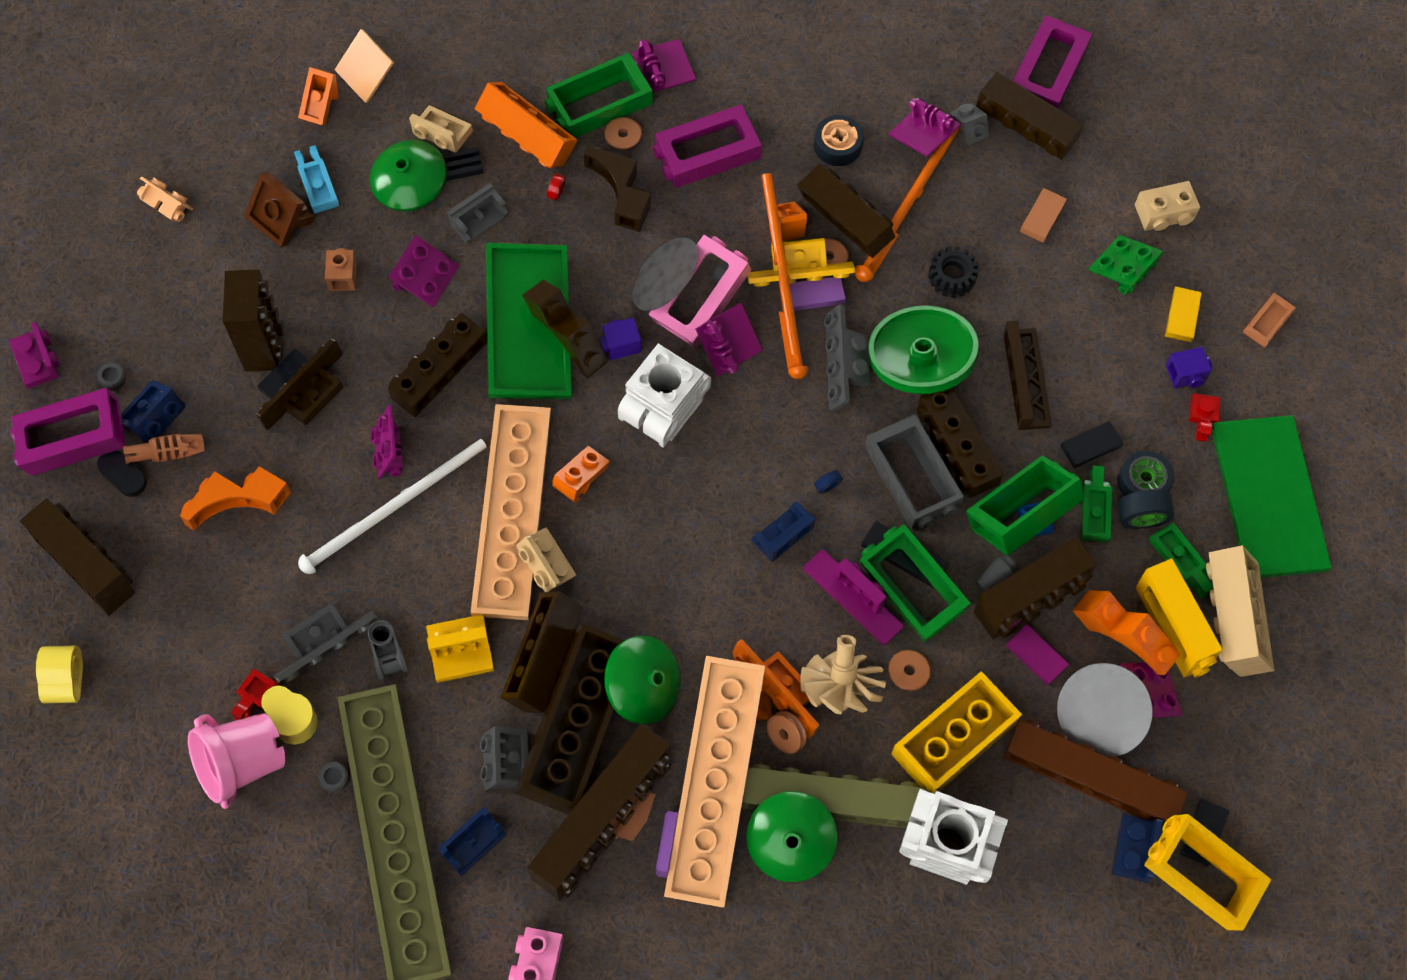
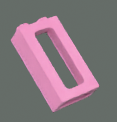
[649,235,751,349]

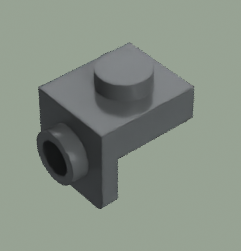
[949,103,989,145]

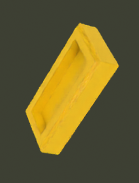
[1165,286,1202,342]

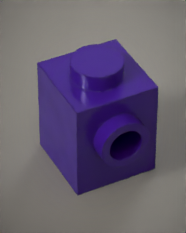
[599,317,641,361]
[1166,347,1212,388]

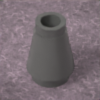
[976,554,1019,592]

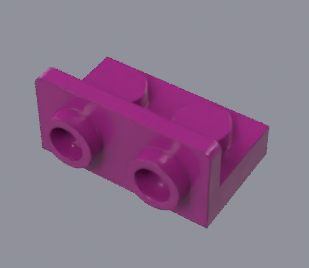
[9,322,60,389]

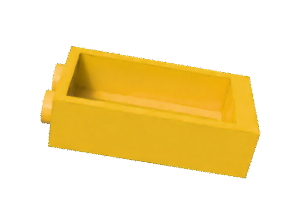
[1135,559,1223,678]
[1144,814,1272,931]

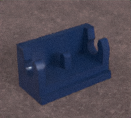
[751,501,816,562]
[438,807,506,877]

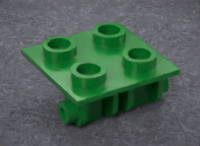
[1088,235,1163,295]

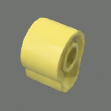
[36,645,83,704]
[261,686,318,745]

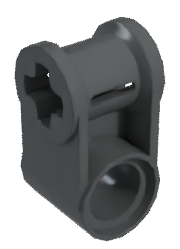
[368,620,408,680]

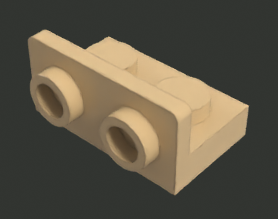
[516,527,576,592]

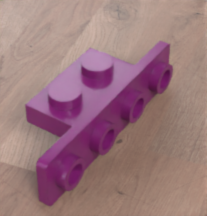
[803,550,903,646]

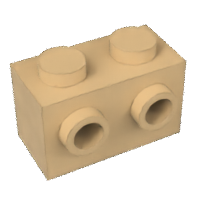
[1135,181,1200,231]

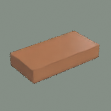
[1020,188,1067,243]
[1243,293,1296,347]

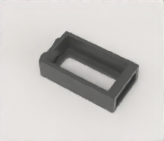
[864,414,964,530]

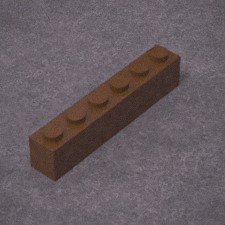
[1003,720,1188,828]

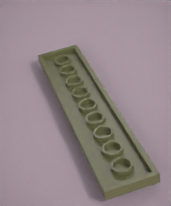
[337,684,452,980]

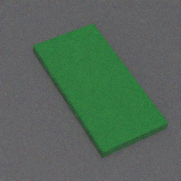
[486,243,572,399]
[1212,415,1332,578]

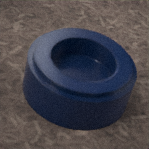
[814,470,843,494]

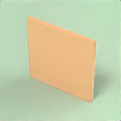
[335,29,394,103]

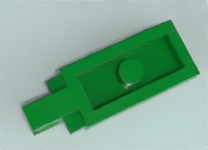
[1080,465,1112,543]
[1149,523,1214,599]

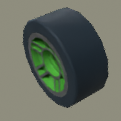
[1117,450,1174,496]
[1118,489,1174,529]

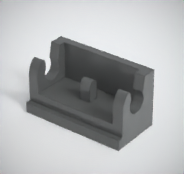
[447,183,509,244]

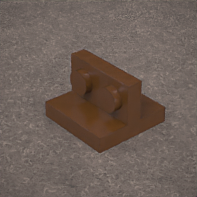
[244,172,316,247]

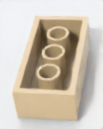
[1206,545,1275,677]

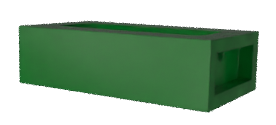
[544,52,653,138]
[966,455,1084,556]
[859,524,971,643]

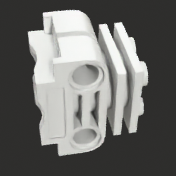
[618,343,711,448]
[899,789,1008,885]

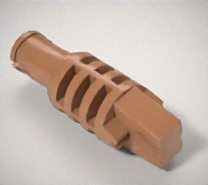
[123,434,205,464]

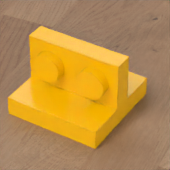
[426,615,494,683]

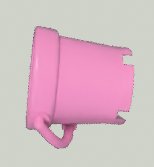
[187,713,285,809]

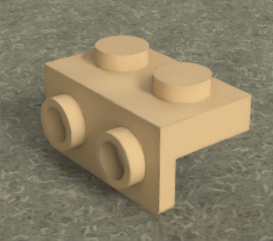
[409,105,473,153]

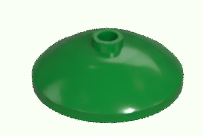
[370,140,447,212]
[605,636,681,724]
[746,791,837,882]

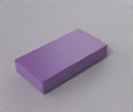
[790,277,846,311]
[656,811,678,878]

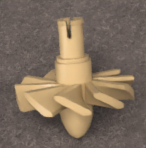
[800,635,886,714]

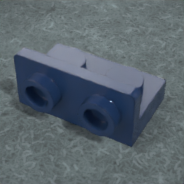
[121,380,186,443]
[1111,814,1164,883]

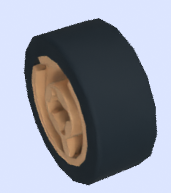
[814,115,864,166]

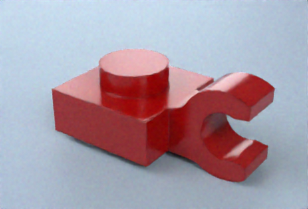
[1189,393,1220,442]
[231,669,279,720]

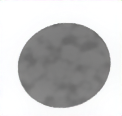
[632,238,698,311]
[1057,663,1152,757]

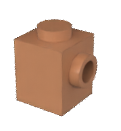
[325,248,357,291]

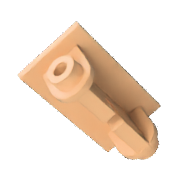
[137,177,194,222]

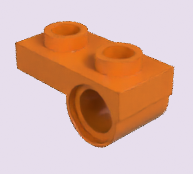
[552,446,610,503]

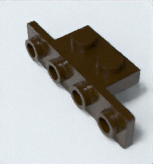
[256,338,344,430]

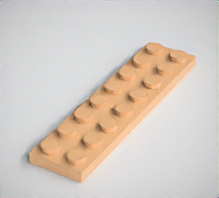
[471,404,551,620]
[664,656,765,908]

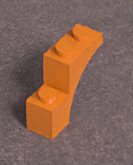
[180,466,291,531]
[1072,590,1181,675]

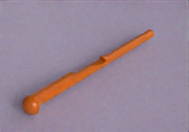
[855,128,959,282]
[762,173,808,379]

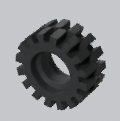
[928,246,979,298]

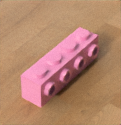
[508,927,564,980]

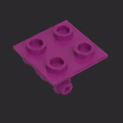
[632,39,696,93]
[888,98,961,157]
[388,235,460,307]
[695,303,762,376]
[371,405,403,479]
[1120,662,1183,719]

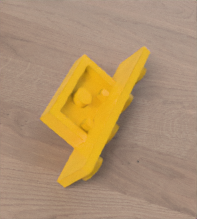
[747,238,855,287]

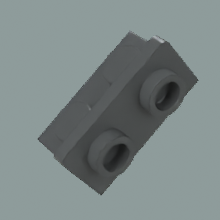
[480,726,528,791]

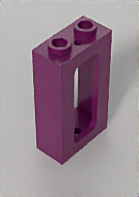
[1013,15,1092,109]
[652,104,762,188]
[10,388,125,475]

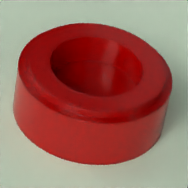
[547,173,566,201]

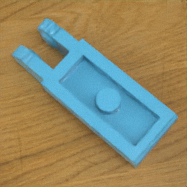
[294,145,339,214]

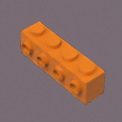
[475,82,578,168]

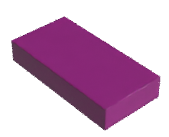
[1006,624,1069,686]

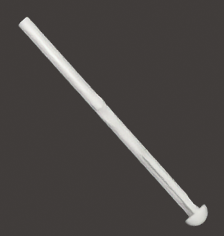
[298,439,487,574]

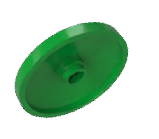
[869,306,979,394]

